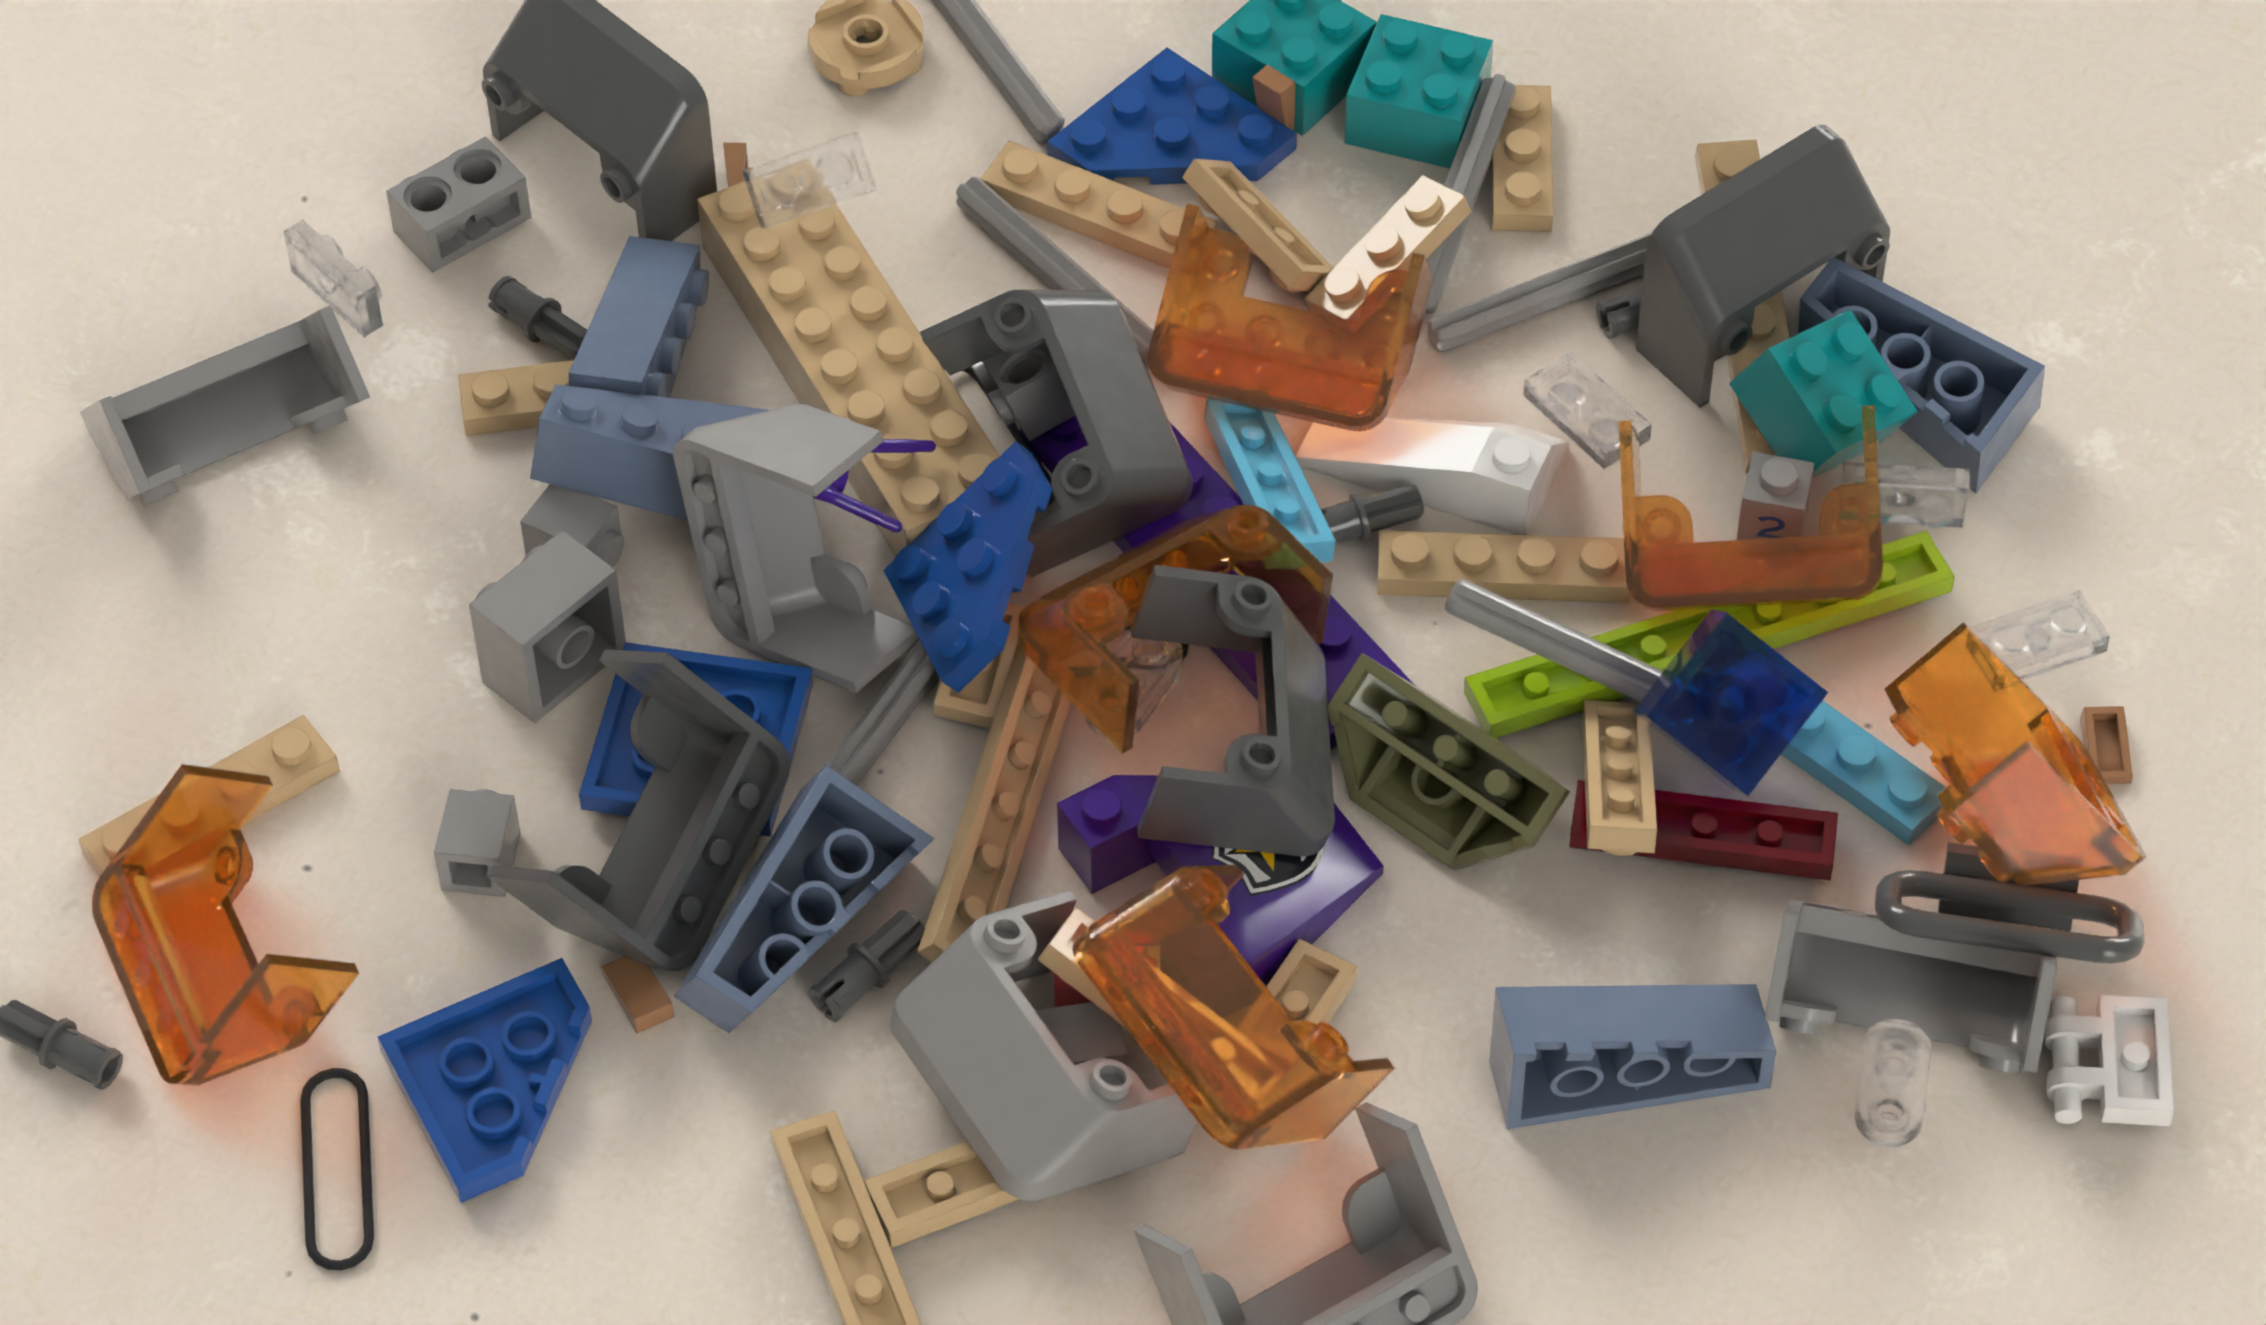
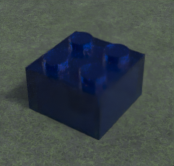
[1633,609,1828,796]

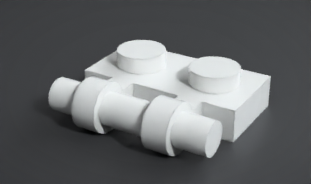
[2044,995,2174,1126]

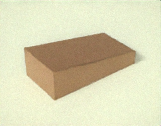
[1252,64,1295,131]
[723,142,749,187]
[2080,706,2133,784]
[601,956,674,1034]

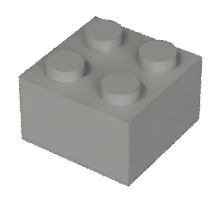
[469,530,626,723]

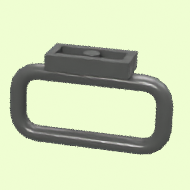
[1875,842,2145,964]

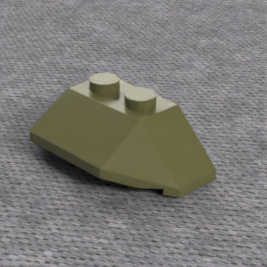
[1327,653,1571,870]

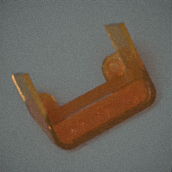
[1618,405,1883,611]
[1017,505,1333,754]
[92,764,359,1086]
[1072,865,1395,1150]

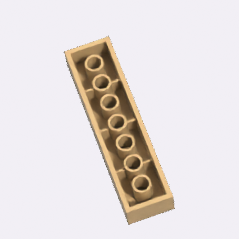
[697,158,1000,557]

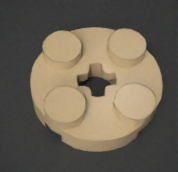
[808,0,924,96]

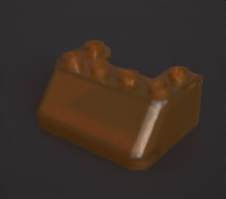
[1148,204,1433,432]
[1885,622,2147,886]

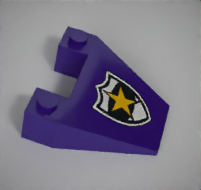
[1057,775,1384,1020]

